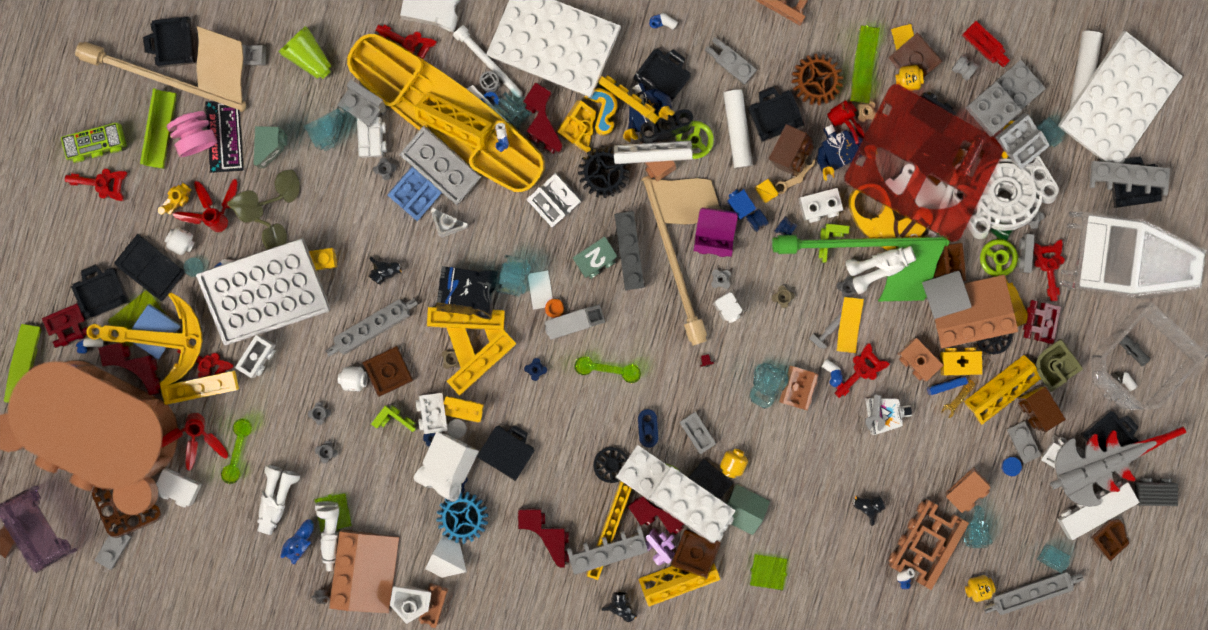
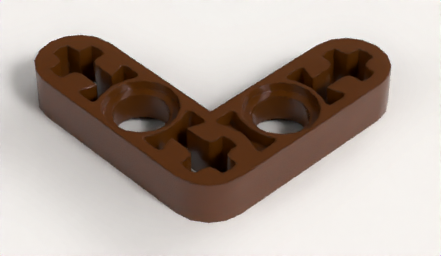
[92,487,161,538]

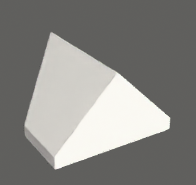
[431,208,468,237]
[425,535,466,578]
[390,586,431,624]

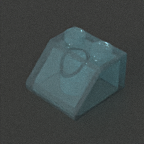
[304,108,345,151]

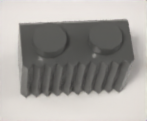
[1135,478,1178,506]

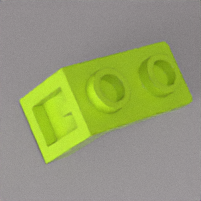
[818,224,850,263]
[371,405,417,432]

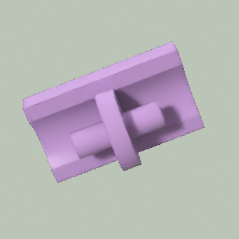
[645,528,675,566]

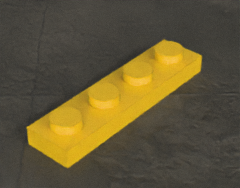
[598,75,659,123]
[161,371,239,405]

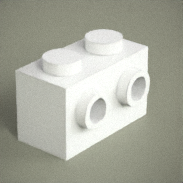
[798,188,843,223]
[235,335,276,378]

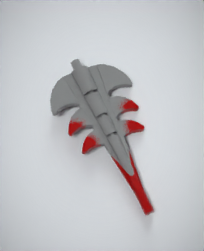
[1050,426,1186,507]

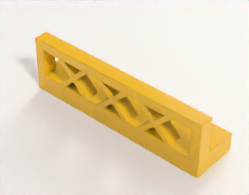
[415,92,493,151]
[964,355,1041,425]
[638,563,720,607]

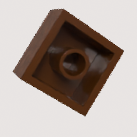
[769,124,814,177]
[1017,386,1066,432]

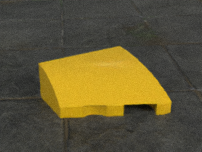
[556,100,596,153]

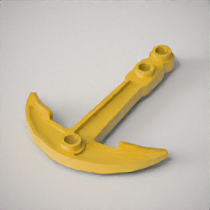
[87,293,202,386]

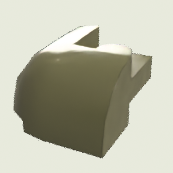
[1036,339,1083,392]

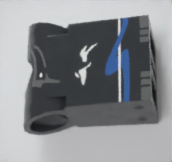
[437,266,498,320]

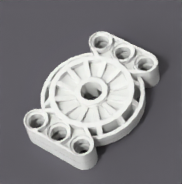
[952,155,1059,239]

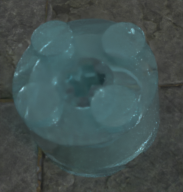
[496,254,531,297]

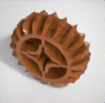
[791,54,843,106]

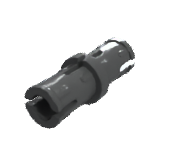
[1115,331,1151,367]

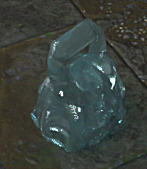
[750,363,788,409]
[964,505,993,549]

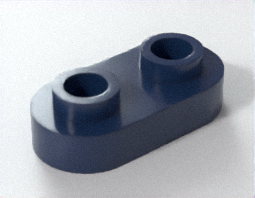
[638,409,658,448]

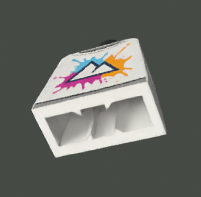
[865,398,912,435]

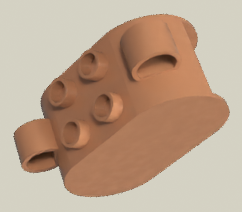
[0,361,178,515]

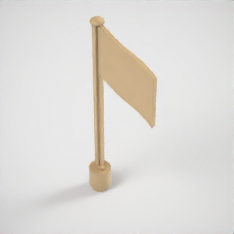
[75,26,246,112]
[641,176,721,346]

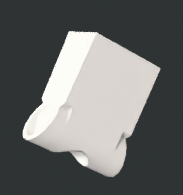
[400,0,461,33]
[414,432,479,502]

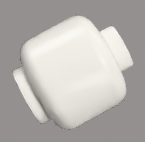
[164,227,195,255]
[338,366,368,392]

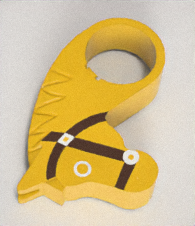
[848,184,932,251]

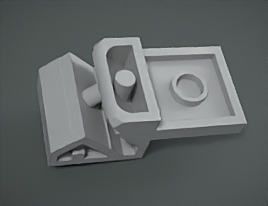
[966,60,1046,137]

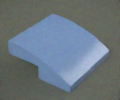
[387,166,442,221]
[132,304,181,359]

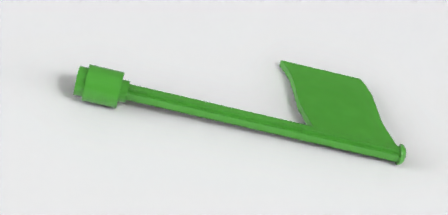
[772,235,950,302]

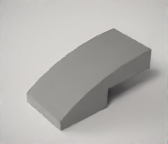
[242,44,266,66]

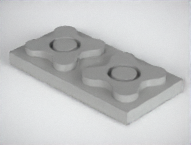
[399,125,482,205]

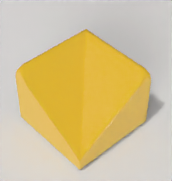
[755,179,779,203]

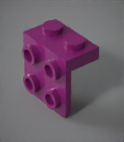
[693,207,738,257]

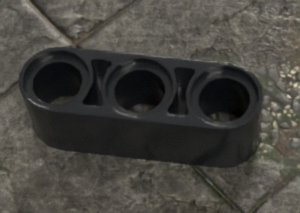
[639,109,693,144]

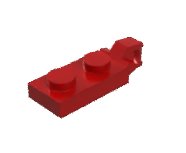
[961,21,1010,68]

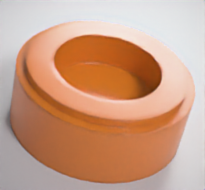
[545,299,564,318]

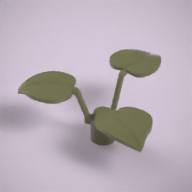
[227,169,300,249]

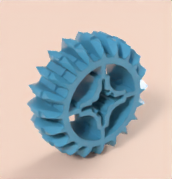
[436,491,488,544]

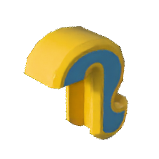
[584,88,617,136]

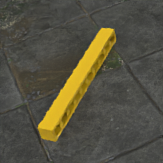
[586,481,632,580]

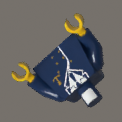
[623,83,675,143]
[817,124,878,181]

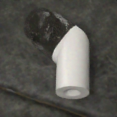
[1110,371,1138,391]

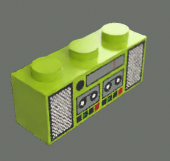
[61,122,127,163]

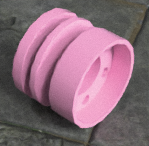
[166,111,217,157]

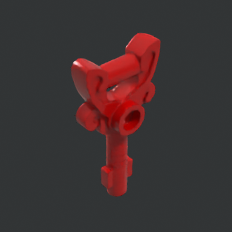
[375,24,437,60]
[65,169,128,202]
[1033,240,1065,301]
[834,343,890,398]
[177,349,234,378]

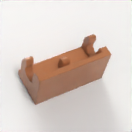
[419,583,448,628]

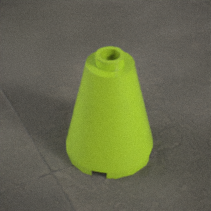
[278,26,331,79]

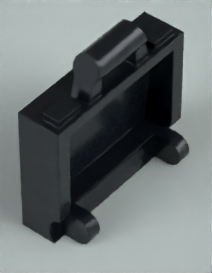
[143,17,196,68]
[633,48,691,103]
[748,86,804,143]
[1112,156,1162,208]
[71,264,130,320]
[1081,410,1139,452]
[477,425,535,481]

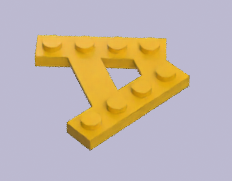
[427,307,517,396]

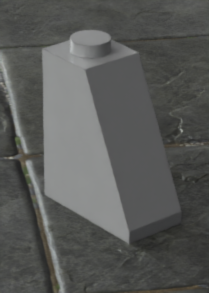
[545,304,605,340]

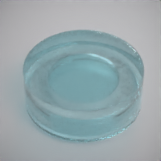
[184,258,204,277]

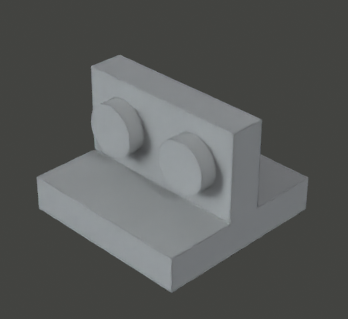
[338,79,387,127]

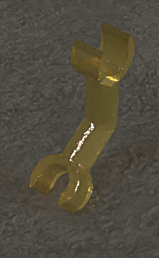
[941,379,976,418]

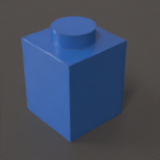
[726,189,756,220]

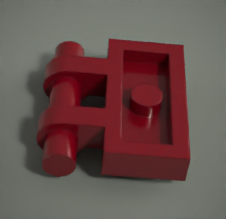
[1023,300,1061,344]
[42,303,89,348]

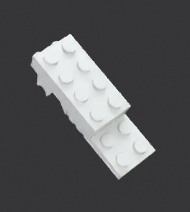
[616,445,735,543]

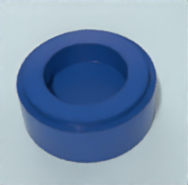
[1001,457,1022,476]

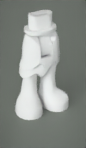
[846,246,916,294]
[257,465,301,535]
[315,501,339,571]

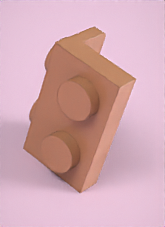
[779,366,818,410]

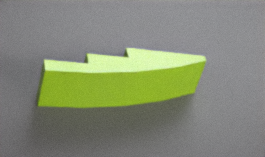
[4,324,42,403]

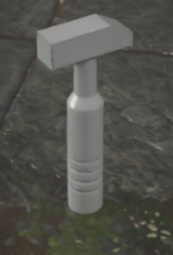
[809,311,842,349]

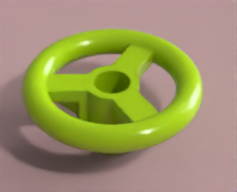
[676,121,714,159]
[980,239,1018,277]

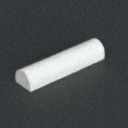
[1070,31,1103,107]
[723,89,753,169]
[614,141,693,164]

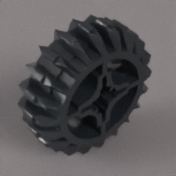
[578,146,630,198]

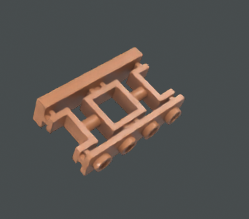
[888,499,969,590]

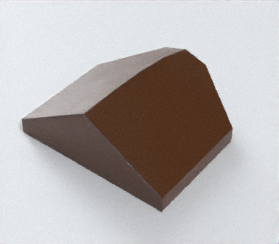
[934,243,966,281]
[1091,519,1129,561]

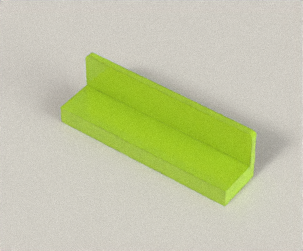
[140,88,177,169]

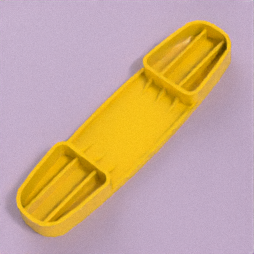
[347,34,545,192]

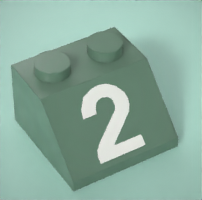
[254,126,288,169]
[573,237,617,279]

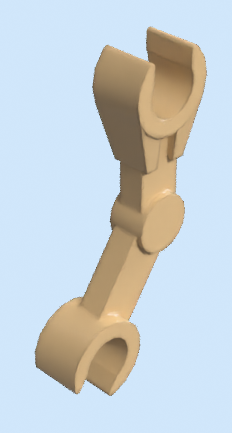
[774,156,815,194]

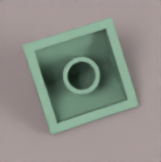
[726,484,770,535]

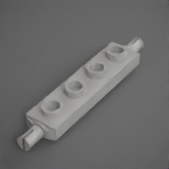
[325,298,419,357]
[983,571,1084,615]

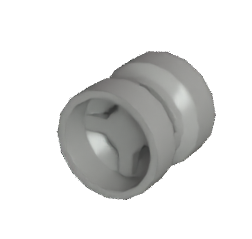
[951,54,978,81]
[480,71,500,92]

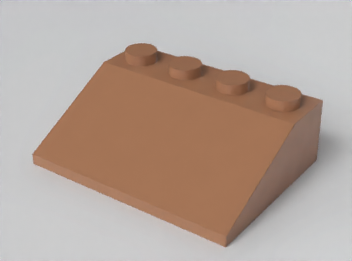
[935,275,1018,348]
[329,529,399,613]

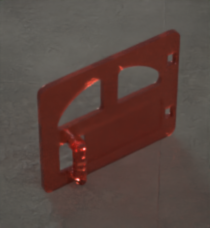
[844,84,1004,242]

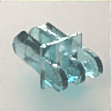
[493,92,531,129]

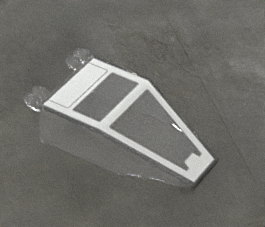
[1060,212,1206,300]

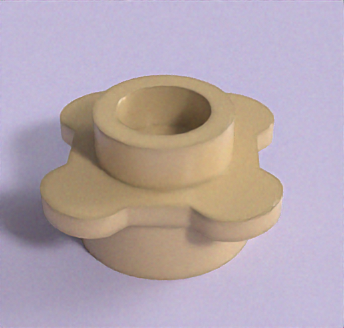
[856,101,877,122]

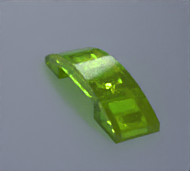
[850,25,880,104]

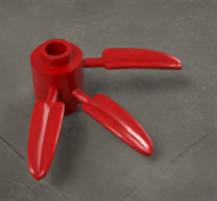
[827,100,867,144]
[173,179,238,233]
[161,413,228,471]

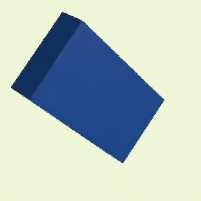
[926,376,968,395]

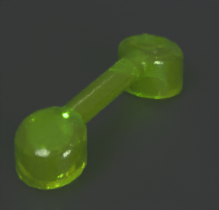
[574,356,641,383]
[221,418,253,484]

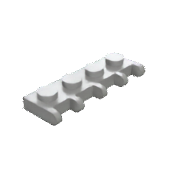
[1089,161,1170,195]
[567,526,648,575]

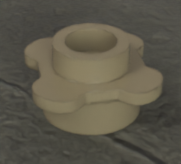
[772,286,795,308]
[442,350,460,369]

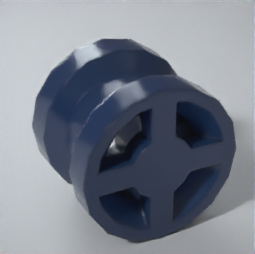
[746,208,769,232]
[774,216,797,235]

